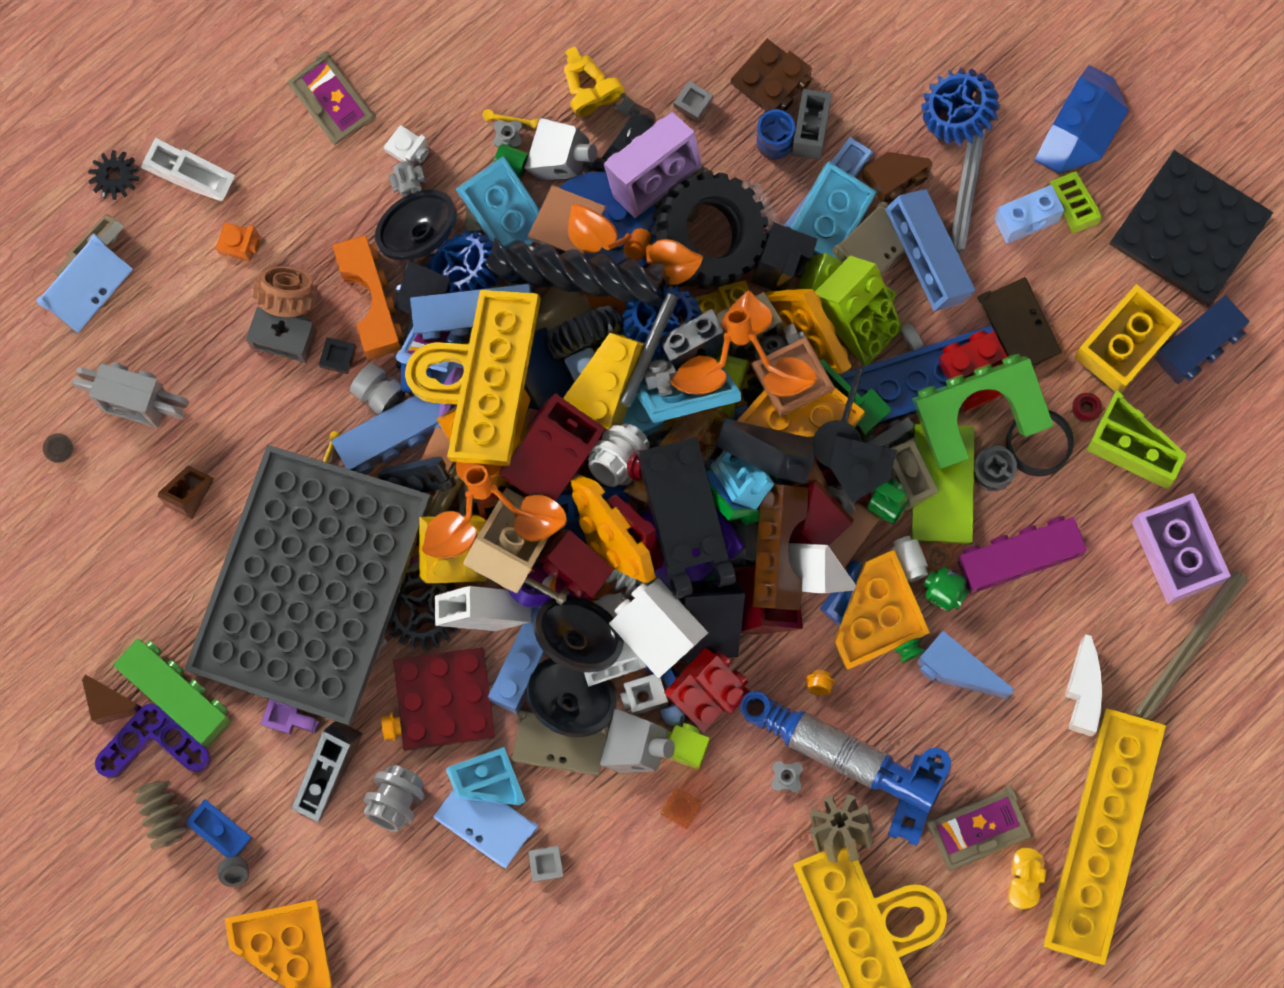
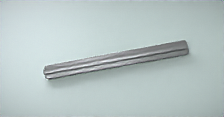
[951,92,986,253]

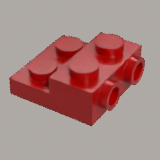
[938,330,1007,414]
[664,648,750,733]

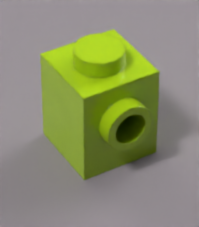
[666,723,710,770]

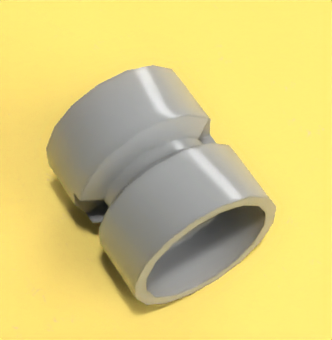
[349,362,406,415]

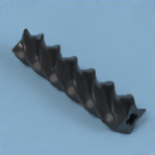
[486,237,670,306]

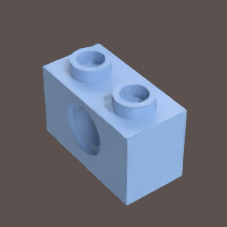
[994,185,1064,244]

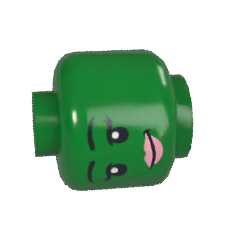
[923,567,970,612]

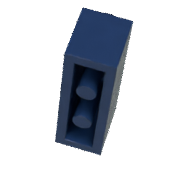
[1154,295,1250,384]

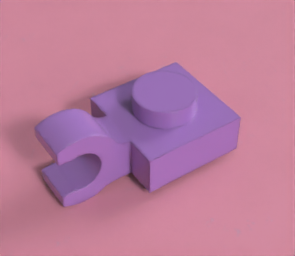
[261,699,319,735]

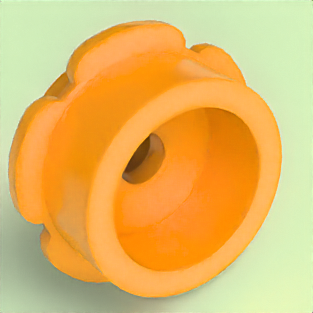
[806,670,836,695]
[381,712,402,742]

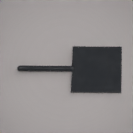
[394,260,451,369]

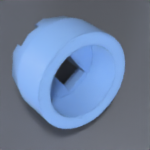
[659,704,686,727]

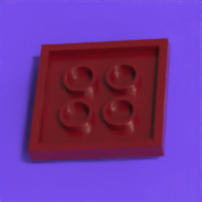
[393,647,495,751]

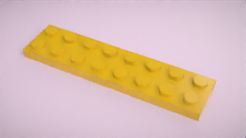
[1043,708,1166,965]

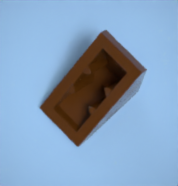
[157,465,214,519]
[82,674,142,725]

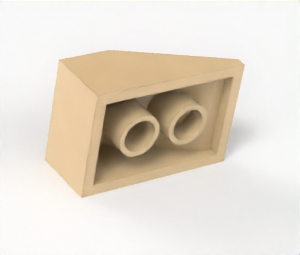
[463,488,549,594]

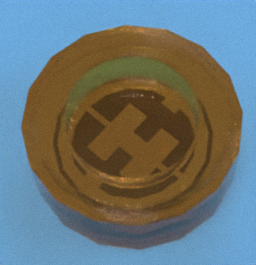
[923,542,953,573]

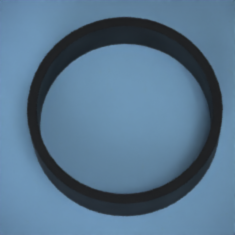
[1006,410,1074,477]

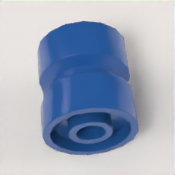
[756,109,795,160]

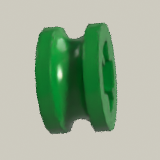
[895,638,925,663]

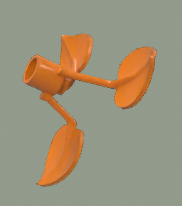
[568,203,704,317]
[670,290,817,396]
[421,462,567,558]

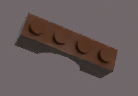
[753,485,809,610]

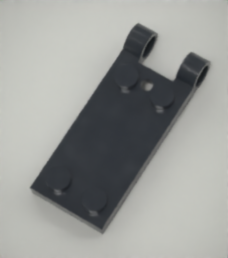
[636,437,736,599]

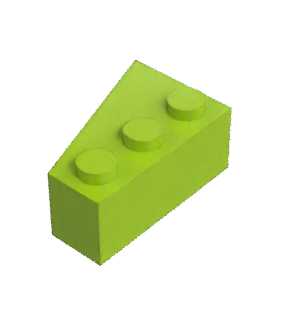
[1086,390,1187,490]

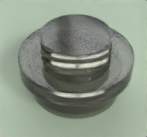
[43,433,73,463]

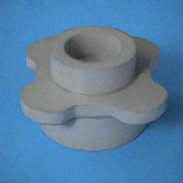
[493,120,522,148]
[826,485,855,515]
[771,761,803,793]

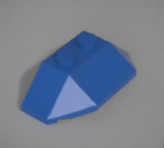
[1034,65,1129,174]

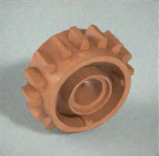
[252,266,318,317]

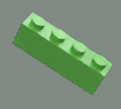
[113,638,231,748]

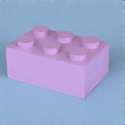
[604,112,702,218]
[1132,493,1231,604]

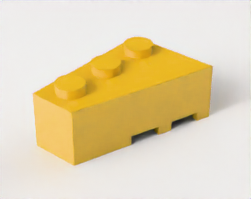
[563,333,645,430]

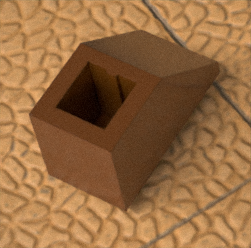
[863,152,932,202]

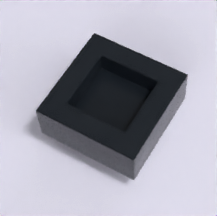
[319,337,357,374]

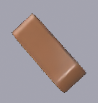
[829,500,882,570]

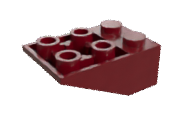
[499,393,605,501]

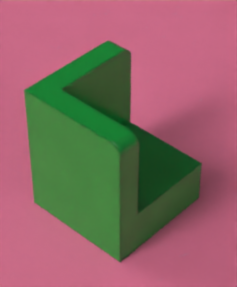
[855,388,891,440]

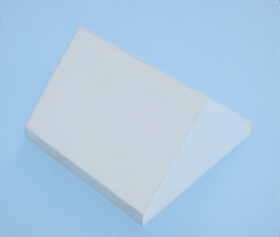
[788,543,856,593]

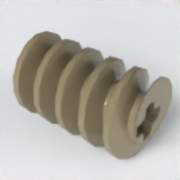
[133,781,187,850]

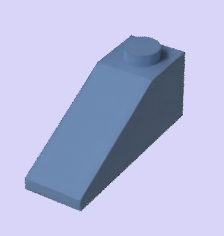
[917,631,1015,699]

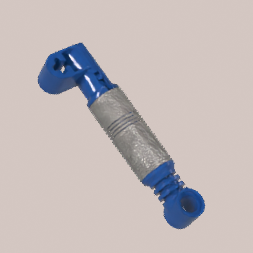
[740,691,951,814]

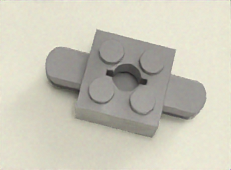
[72,362,189,428]

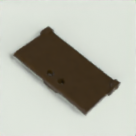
[977,277,1062,366]

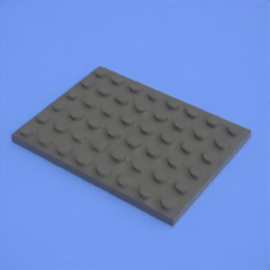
[184,445,433,727]

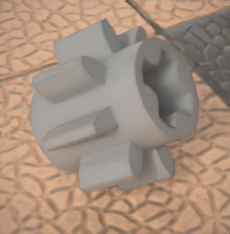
[389,161,426,197]

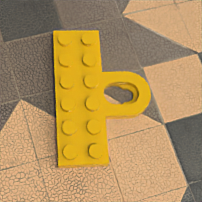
[405,290,541,466]
[793,848,947,988]

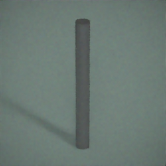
[620,293,678,407]

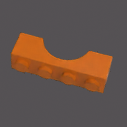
[332,235,404,360]

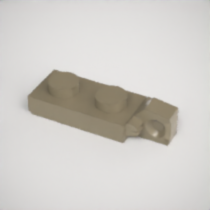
[54,214,124,276]

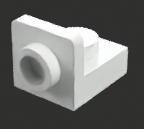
[383,125,429,166]

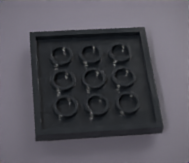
[1110,150,1273,308]

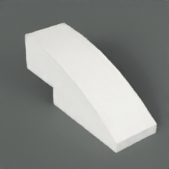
[141,138,235,201]
[1065,634,1102,737]

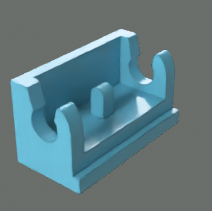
[710,450,774,510]

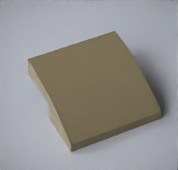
[870,439,938,521]

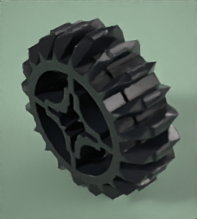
[545,305,623,361]
[387,570,458,651]

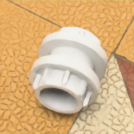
[588,423,650,487]

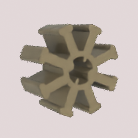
[809,794,874,863]

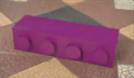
[957,516,1087,595]

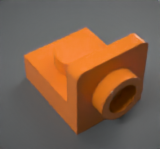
[215,222,261,261]

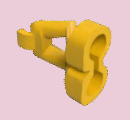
[564,47,625,118]
[1008,848,1046,909]

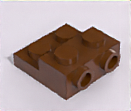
[731,38,812,112]

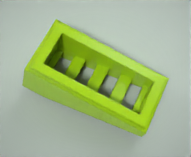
[1049,171,1102,234]

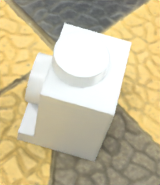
[620,674,668,716]

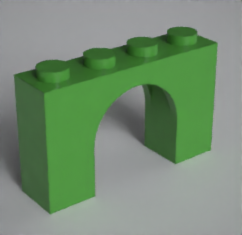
[912,354,1054,469]

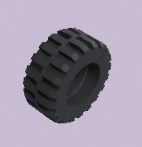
[651,172,769,289]

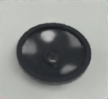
[375,189,457,261]
[534,596,624,673]
[527,658,617,737]

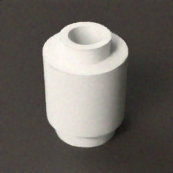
[890,536,928,583]

